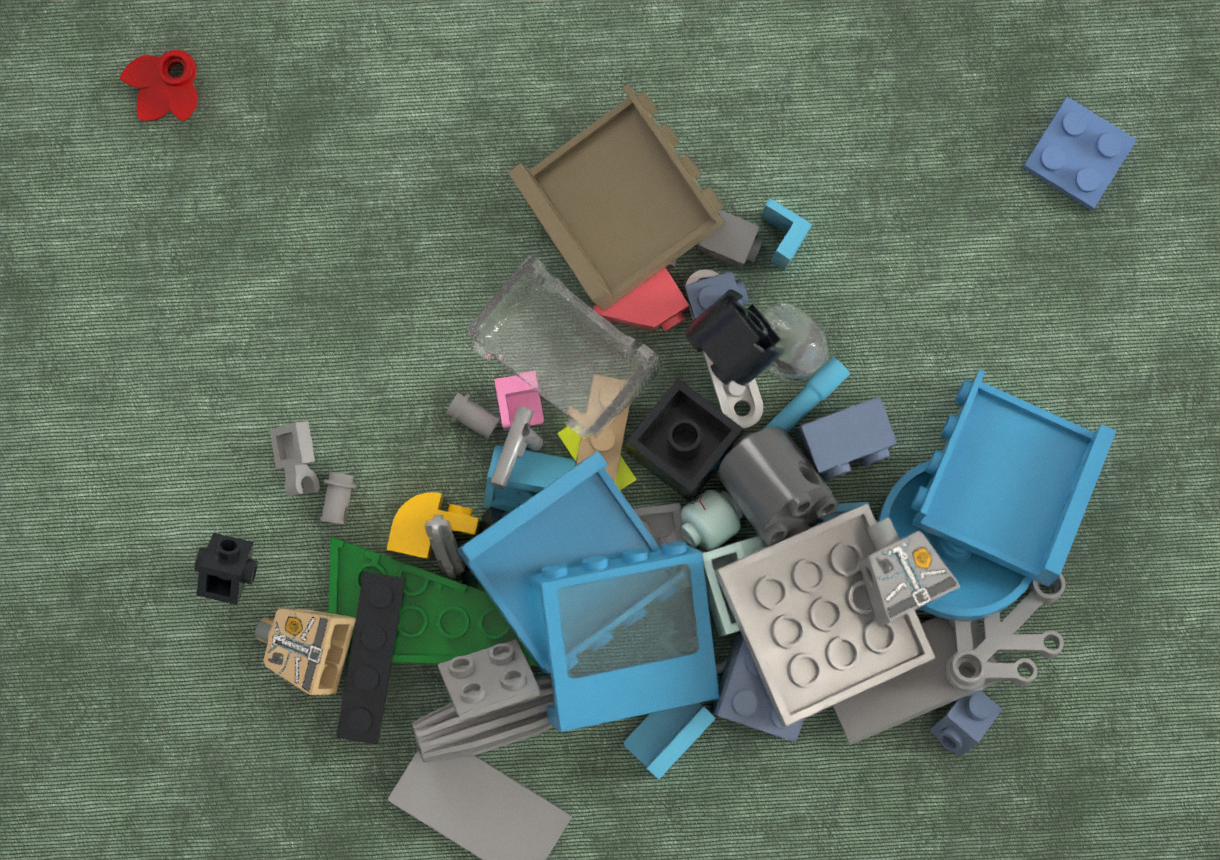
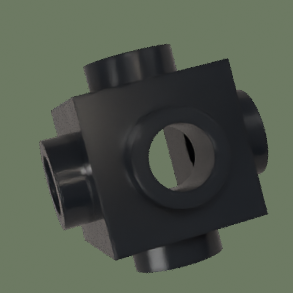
[194,532,258,605]

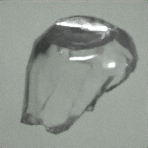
[761,302,829,384]

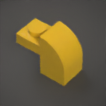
[386,492,480,559]

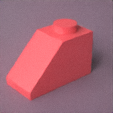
[593,267,689,332]

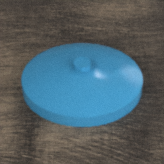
[877,461,1032,621]

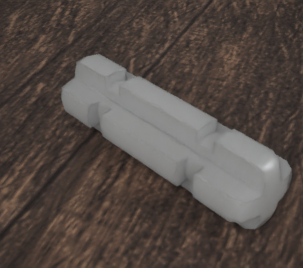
[425,515,465,579]

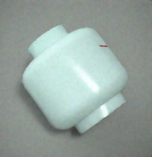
[679,490,743,551]

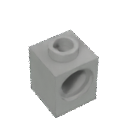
[697,210,763,270]

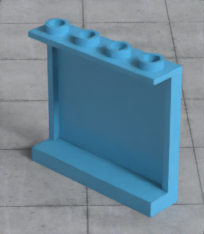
[910,369,1116,587]
[456,451,685,674]

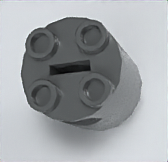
[717,427,838,546]

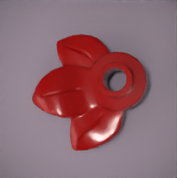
[120,50,198,122]

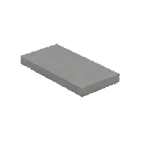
[832,617,1003,745]
[387,750,572,860]

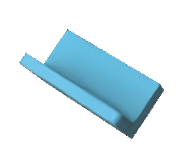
[761,198,812,270]
[483,445,576,512]
[624,703,716,780]

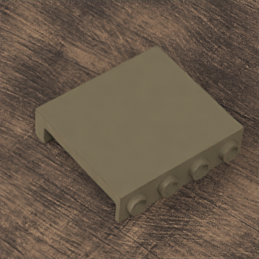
[508,84,726,311]

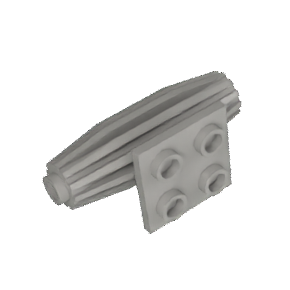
[411,639,574,763]

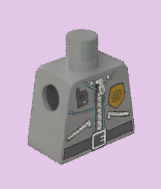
[859,517,960,626]

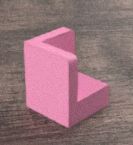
[494,372,544,431]

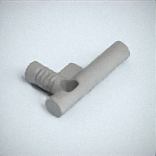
[490,406,543,489]

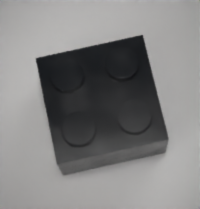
[626,378,743,502]

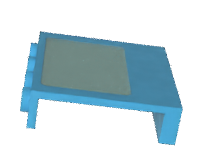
[529,541,720,732]

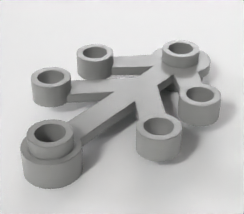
[945,574,1066,692]

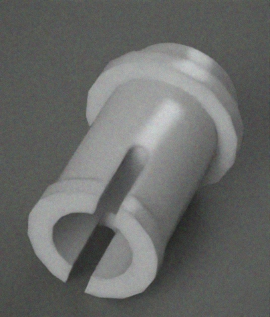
[446,392,501,440]
[320,472,357,525]

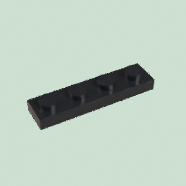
[336,572,406,744]

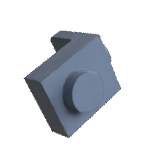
[684,271,749,320]
[930,690,1002,756]

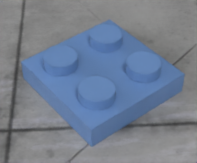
[1022,97,1137,211]

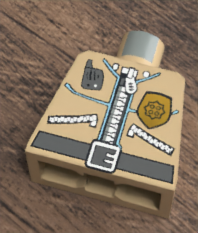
[255,608,356,695]

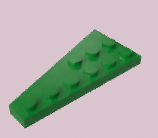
[328,536,577,667]

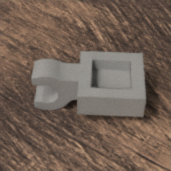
[269,421,320,496]

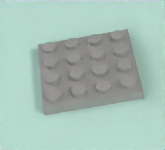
[714,503,935,727]

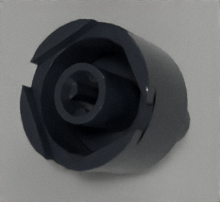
[685,289,785,386]

